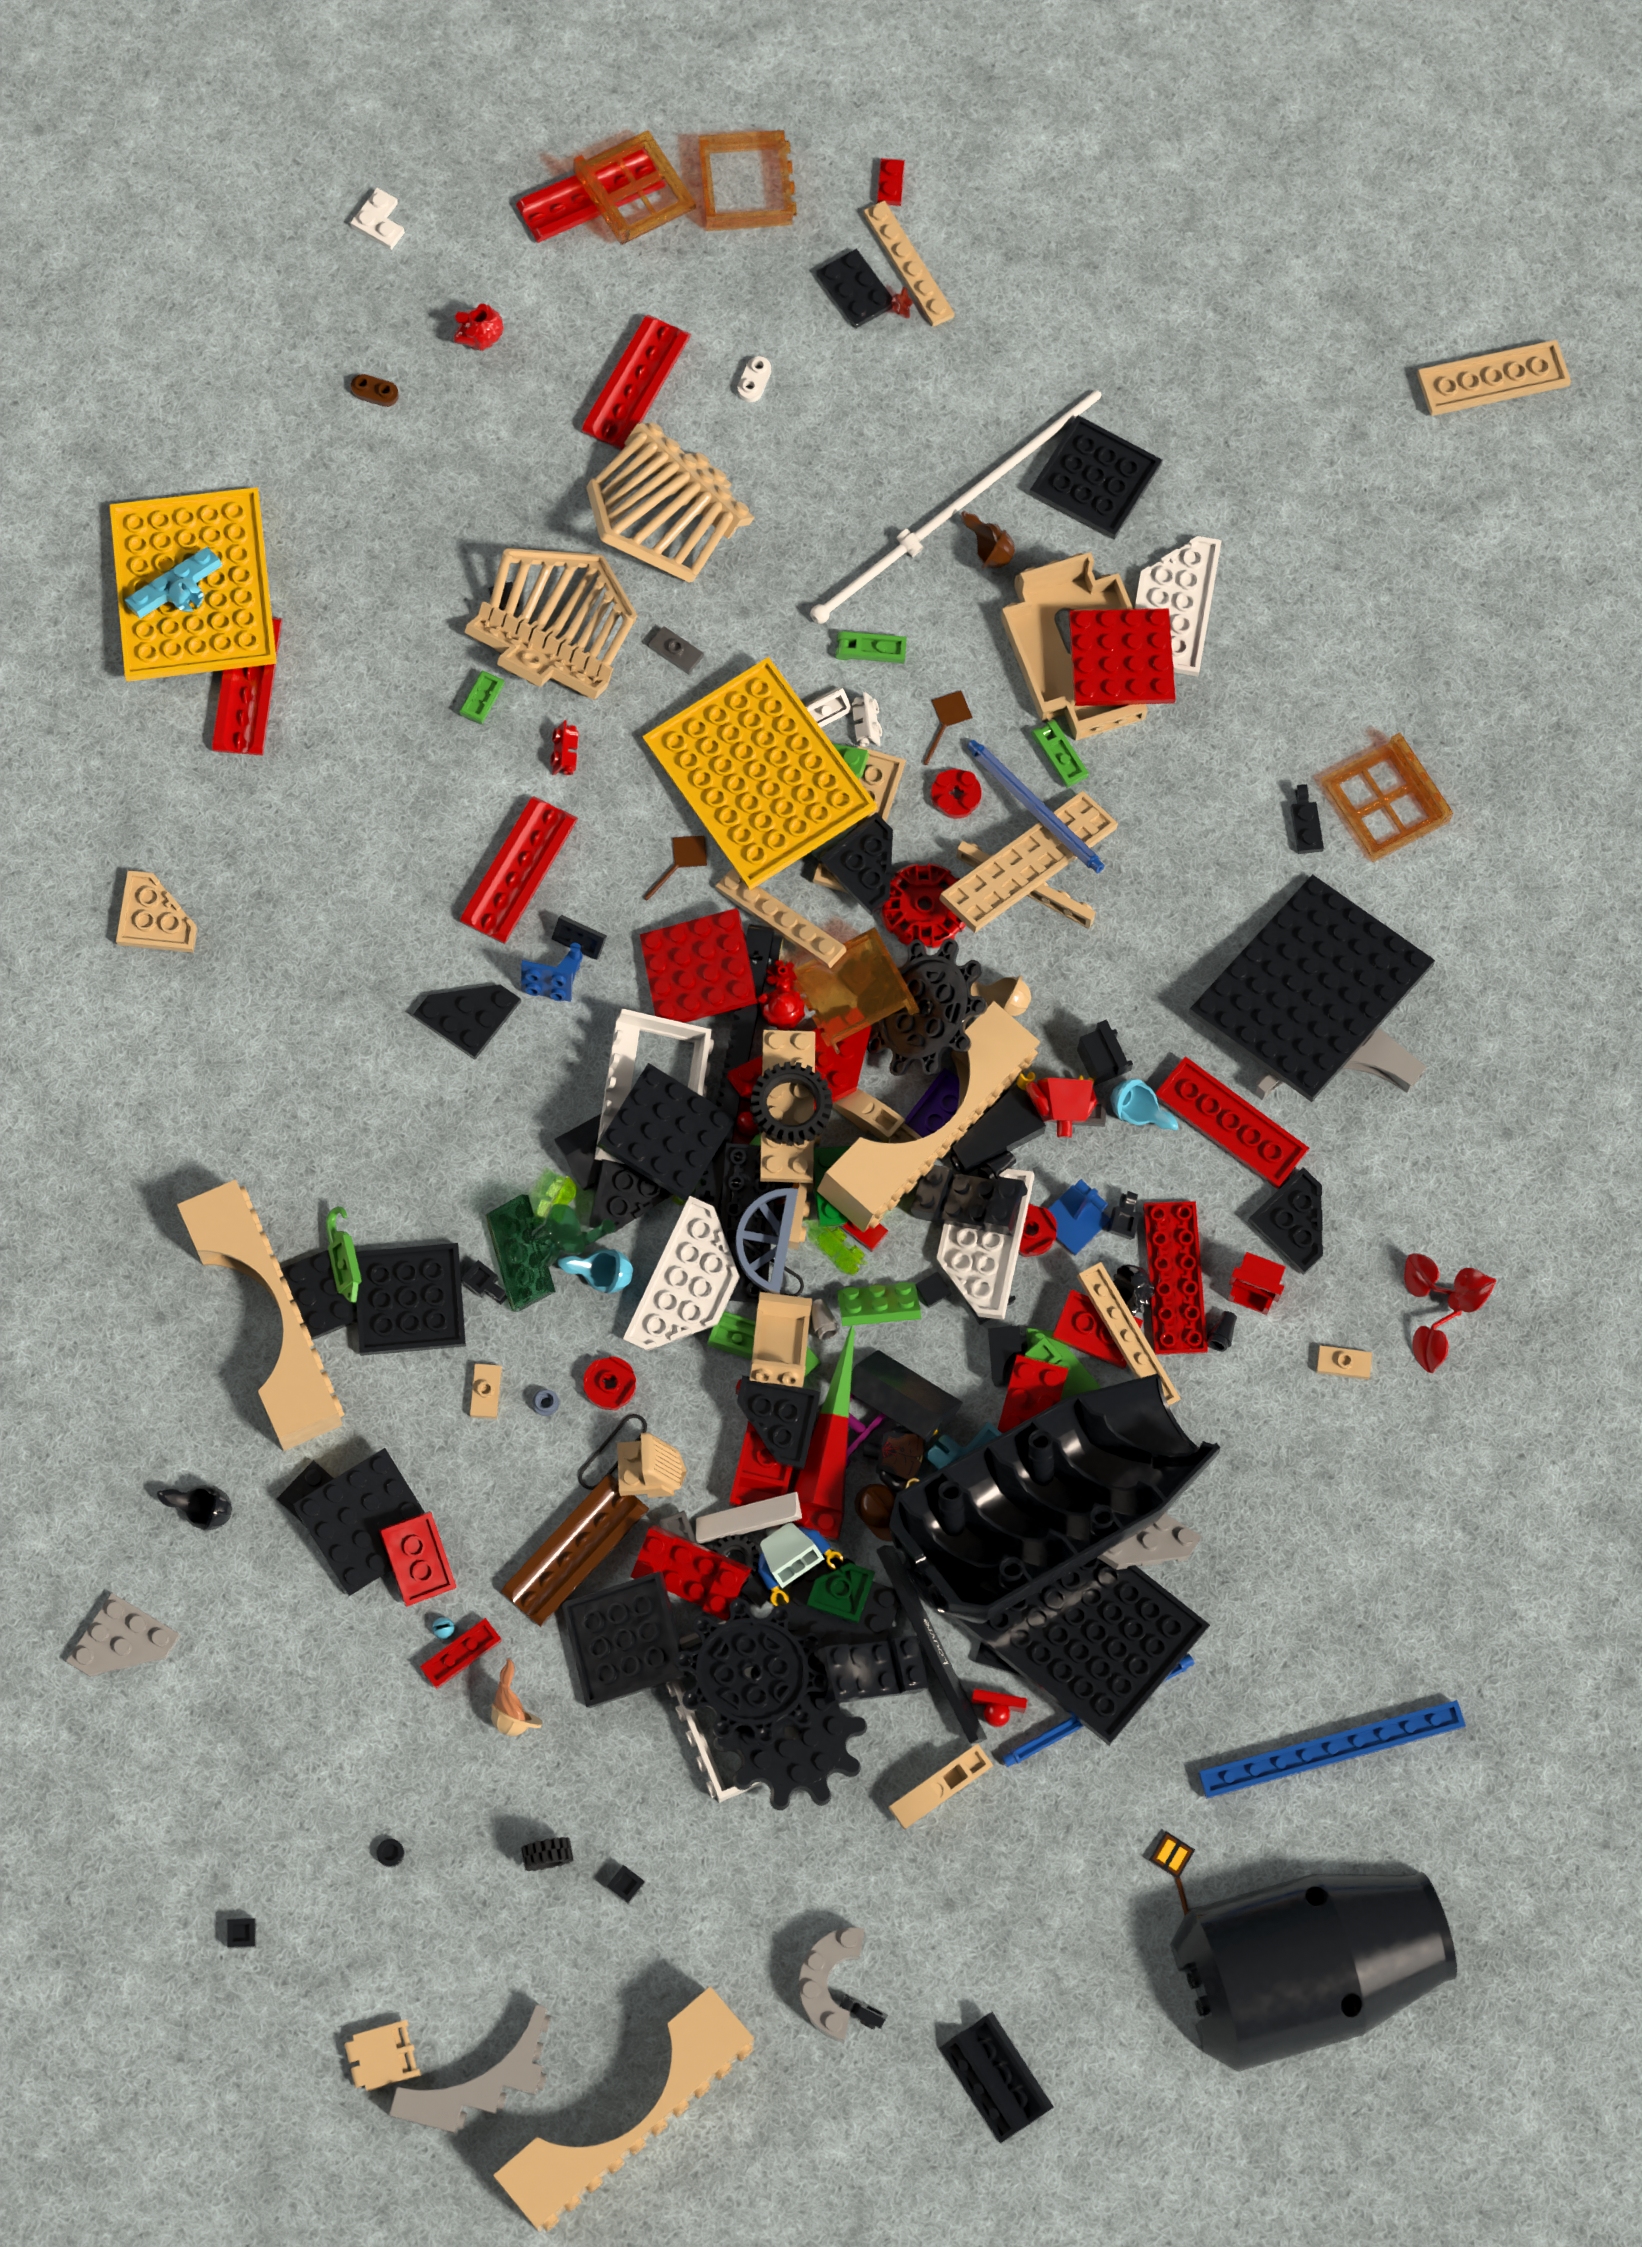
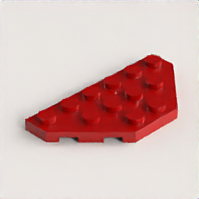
[727,1008,871,1111]

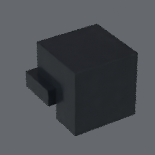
[1077,1019,1133,1086]

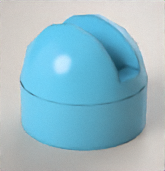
[432,1617,454,1640]

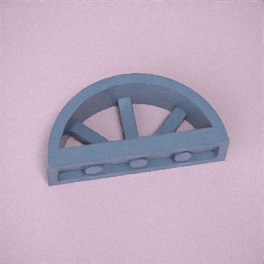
[735,1188,798,1295]

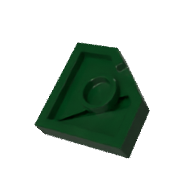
[807,1563,875,1624]

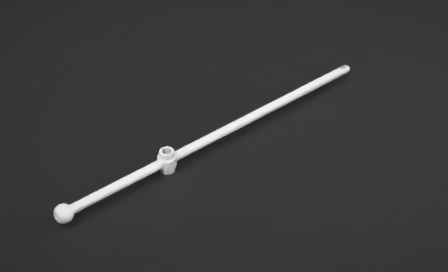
[810,390,1101,624]

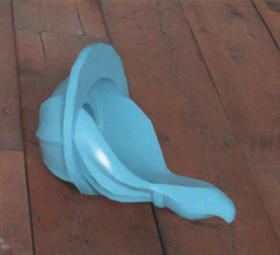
[1110,1078,1178,1131]
[557,1249,633,1294]

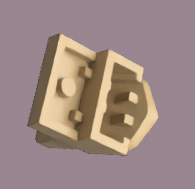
[617,1433,687,1498]

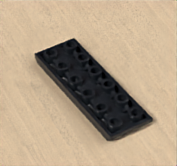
[720,1143,776,1303]

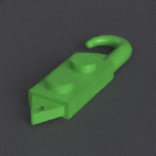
[326,1206,362,1303]

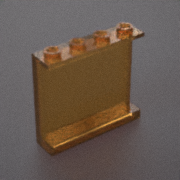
[793,927,920,1054]

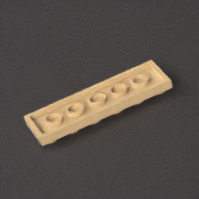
[1417,340,1571,416]
[813,746,906,893]
[760,1030,815,1183]

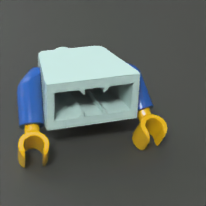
[758,1523,843,1606]

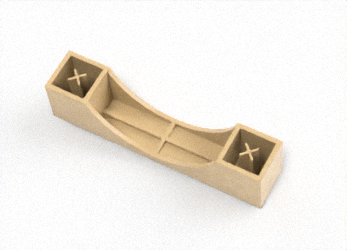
[817,1001,1040,1233]
[177,1179,345,1451]
[493,1986,754,2232]

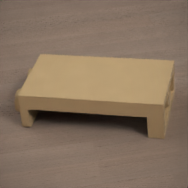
[750,1292,812,1387]

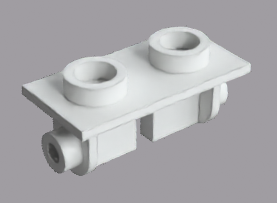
[852,692,882,747]

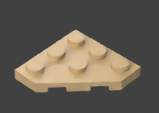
[116,871,197,953]

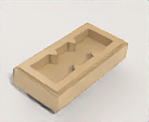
[1316,1345,1372,1380]
[470,1364,502,1419]

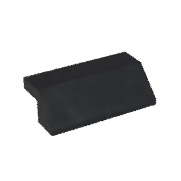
[554,1113,602,1191]
[850,1350,963,1442]
[939,2012,1054,2144]

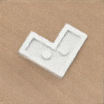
[350,188,404,250]

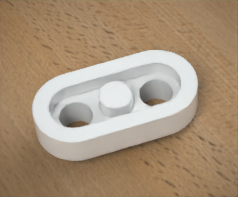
[738,356,771,402]

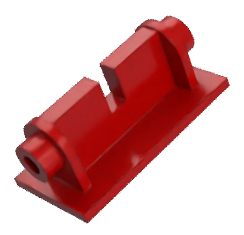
[550,720,579,775]

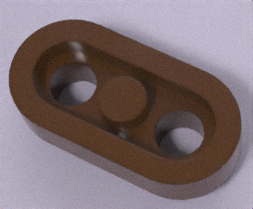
[351,374,399,407]

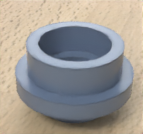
[533,1389,559,1416]

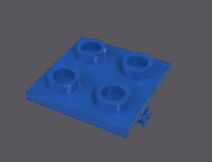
[521,943,583,1002]
[1048,1179,1110,1256]

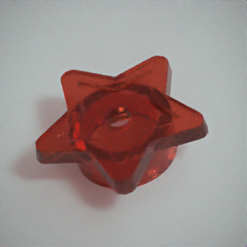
[892,287,913,319]

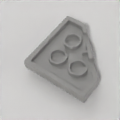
[1097,1514,1202,1570]
[66,1593,181,1677]

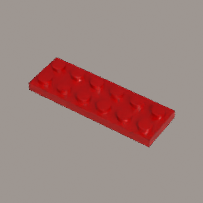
[1155,1056,1309,1190]

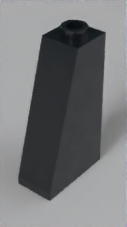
[950,1084,1046,1175]

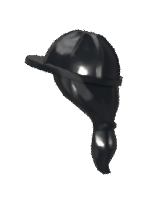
[157,1485,232,1531]

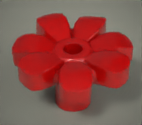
[767,960,799,990]

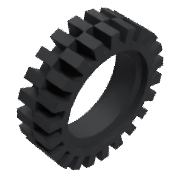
[750,1062,833,1146]

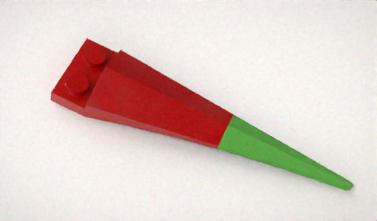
[787,1326,855,1540]

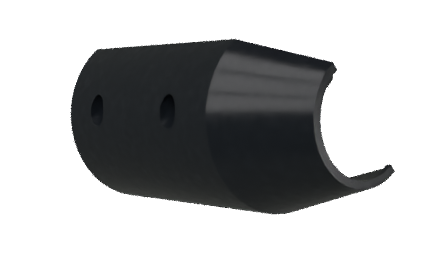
[889,1373,1220,1624]

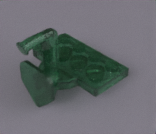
[485,1194,616,1312]

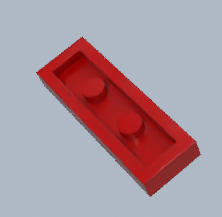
[420,1618,502,1690]

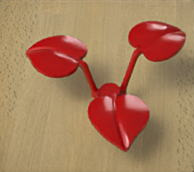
[1404,1253,1497,1373]

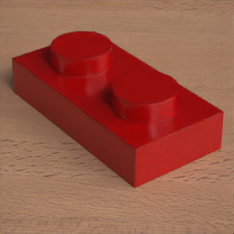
[877,158,905,206]

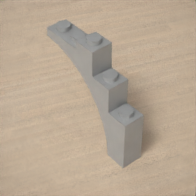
[1255,1028,1427,1100]
[389,2005,551,2134]

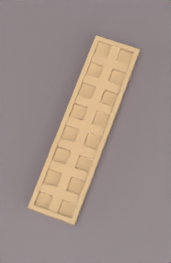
[939,791,1118,933]

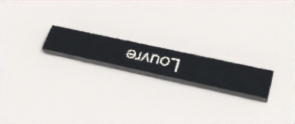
[876,1545,987,1744]

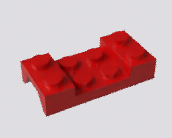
[729,1421,792,1507]
[630,1525,752,1621]

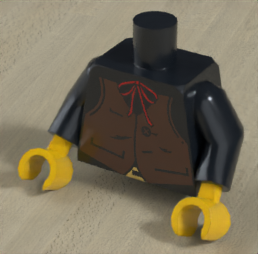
[863,1425,938,1493]

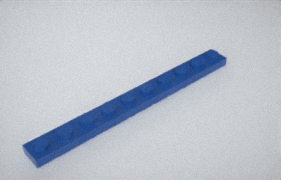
[1198,1700,1466,1799]

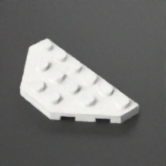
[1134,536,1222,677]
[937,1169,1034,1320]
[623,1196,740,1351]

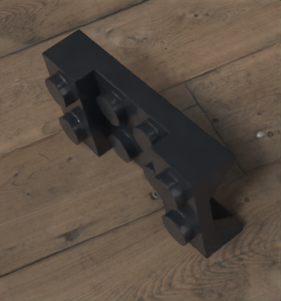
[911,1165,1028,1236]
[814,1635,929,1705]

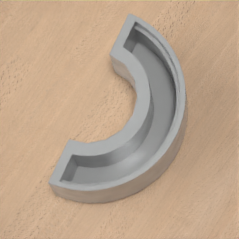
[799,1928,865,2043]

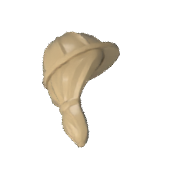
[971,975,1031,1016]

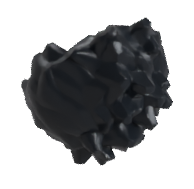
[1113,1264,1154,1316]

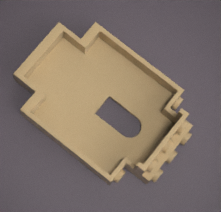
[1001,552,1148,741]

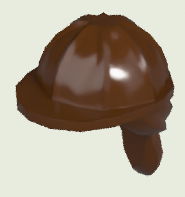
[961,510,1015,570]

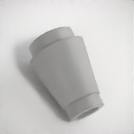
[811,1299,839,1340]

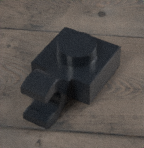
[1107,1191,1140,1240]
[461,1260,508,1305]

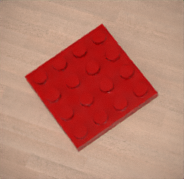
[1069,608,1176,706]
[639,908,758,1023]

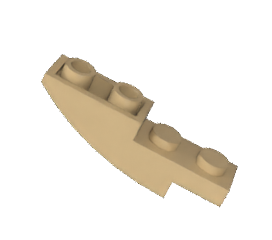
[832,1088,922,1144]
[888,1743,993,1830]

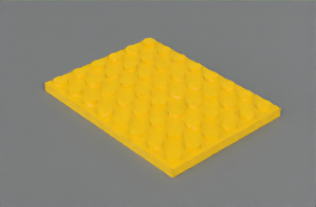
[110,487,277,682]
[642,656,878,890]

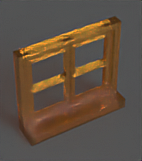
[573,130,696,245]
[1320,732,1453,863]

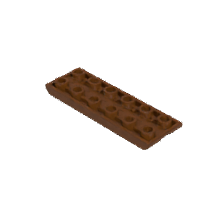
[501,1474,649,1628]

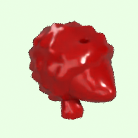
[453,303,504,351]
[757,980,805,1031]

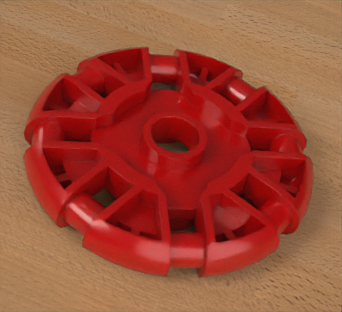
[879,863,966,949]

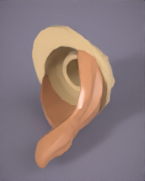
[491,1659,543,1736]

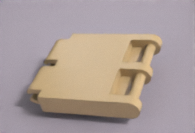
[345,2020,421,2091]

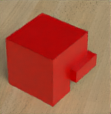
[1228,1252,1286,1315]

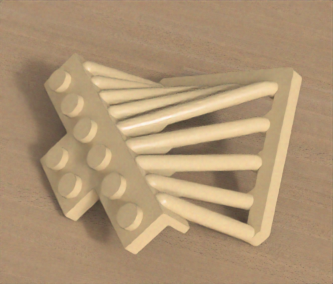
[586,422,755,582]
[464,548,637,700]

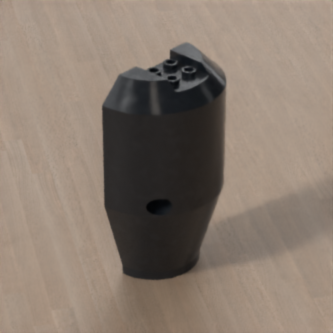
[1170,1872,1457,2072]

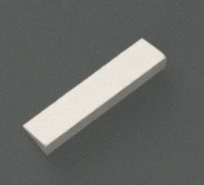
[804,688,853,728]
[696,1492,802,1544]

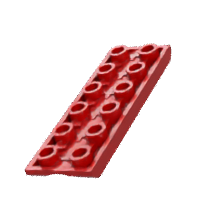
[516,146,666,243]
[581,314,691,450]
[212,617,283,756]
[460,796,578,944]
[1143,1201,1208,1355]

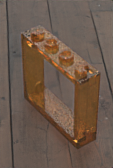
[698,130,797,231]

